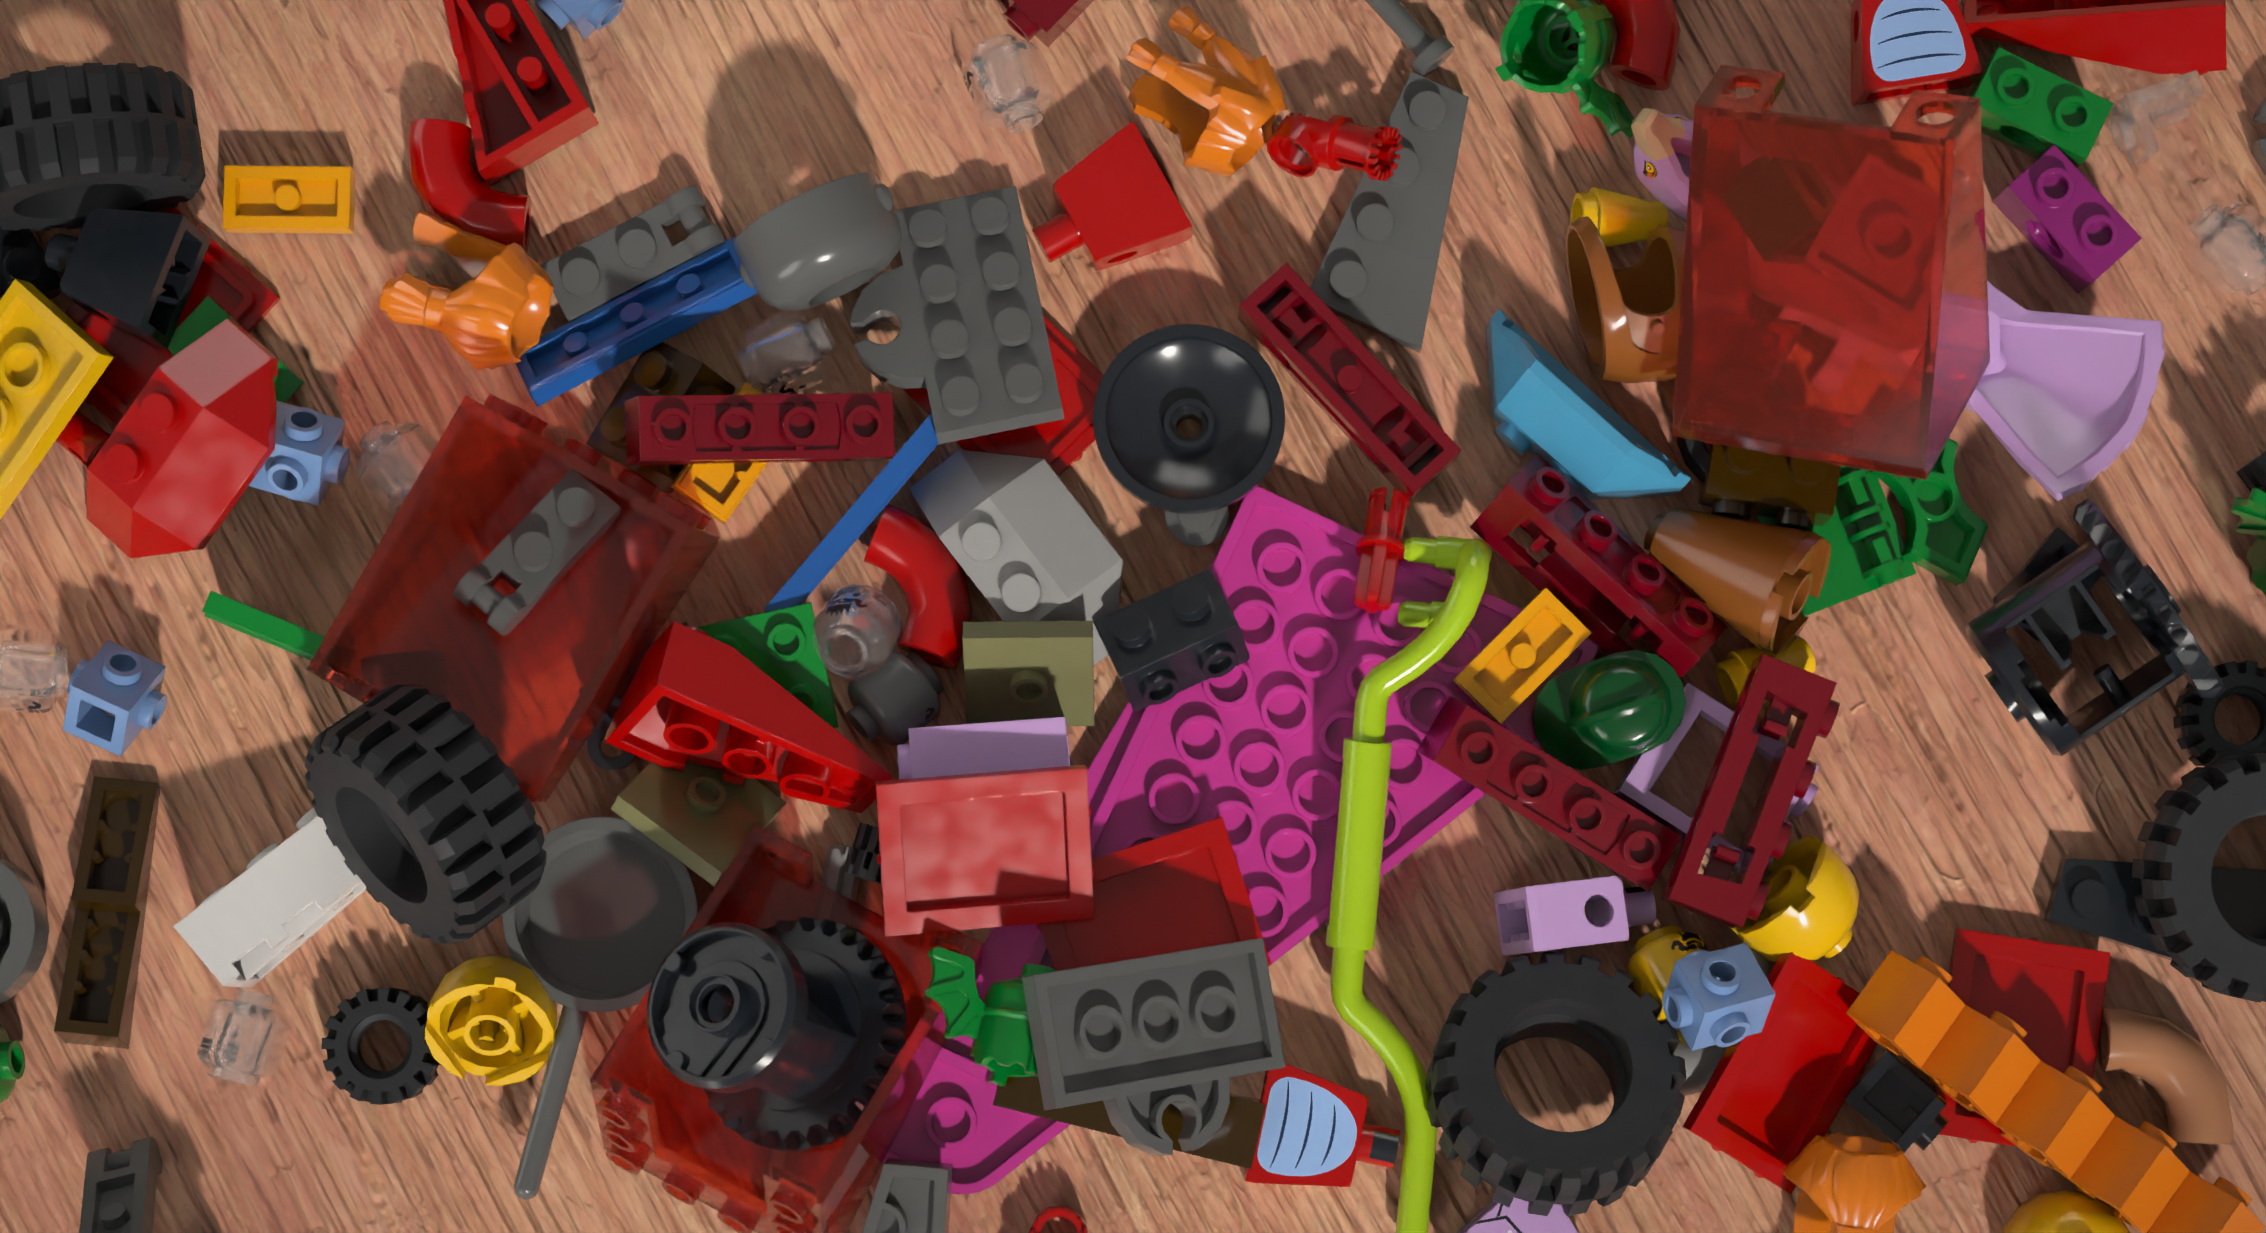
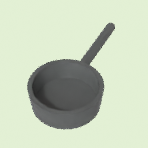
[502,817,697,1200]

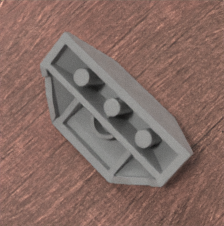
[910,450,1124,666]

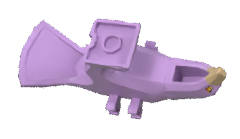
[1631,108,2165,501]

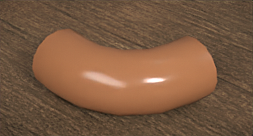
[2098,1007,2233,1144]

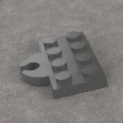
[850,186,1064,445]
[1022,938,1286,1156]

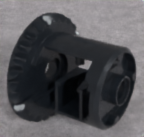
[1966,498,2226,756]
[647,916,907,1151]

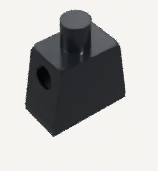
[45,208,211,349]

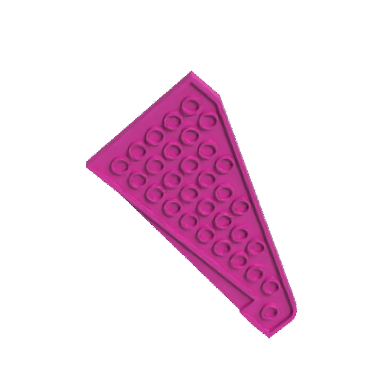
[865,486,1599,1194]

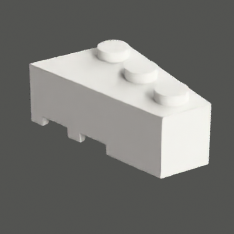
[173,807,366,988]

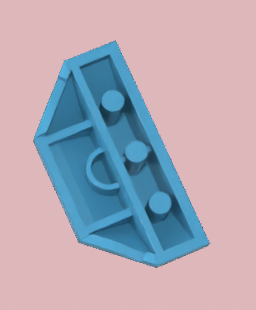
[1486,309,1691,500]

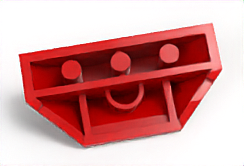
[86,319,278,558]

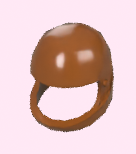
[1565,216,1730,383]

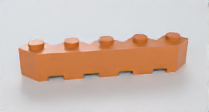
[1846,950,2265,1233]

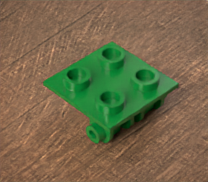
[1756,456,1916,616]
[696,602,839,728]

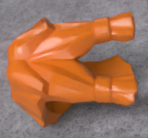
[1126,6,1288,177]
[379,211,554,371]
[1781,1132,1927,1233]

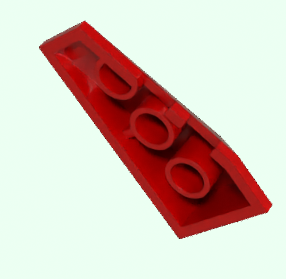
[1964,0,2227,76]
[604,621,893,813]

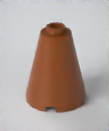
[1644,507,1831,655]

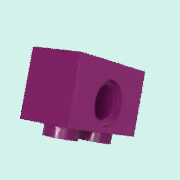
[1992,145,2142,294]

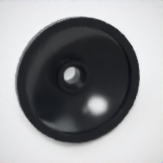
[1093,324,1285,514]

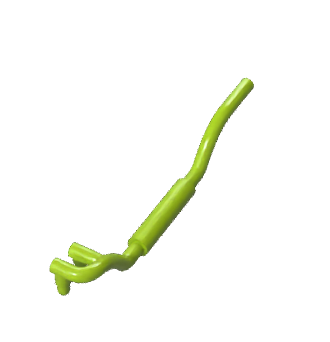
[1326,536,1492,1233]

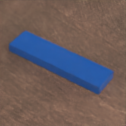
[515,237,757,407]
[764,414,938,612]

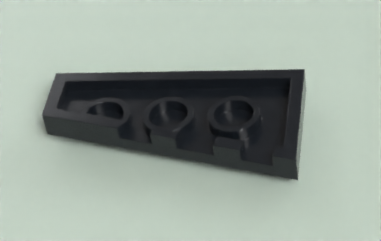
[2043,859,2266,960]

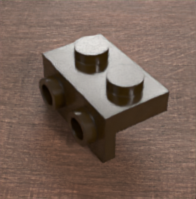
[586,342,735,494]
[1698,418,1845,532]

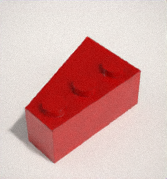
[443,0,599,187]

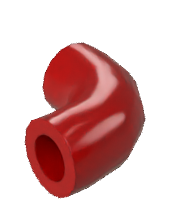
[1596,0,1681,90]
[407,118,531,254]
[864,504,972,670]

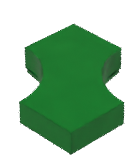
[1870,413,1988,586]

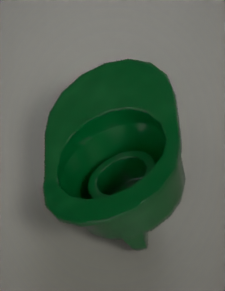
[1532,650,1686,770]

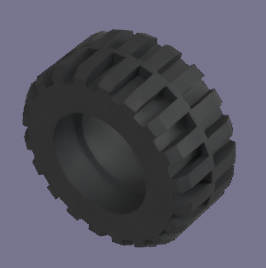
[0,63,206,231]
[305,685,547,944]
[2132,753,2266,1003]
[1426,952,1686,1216]

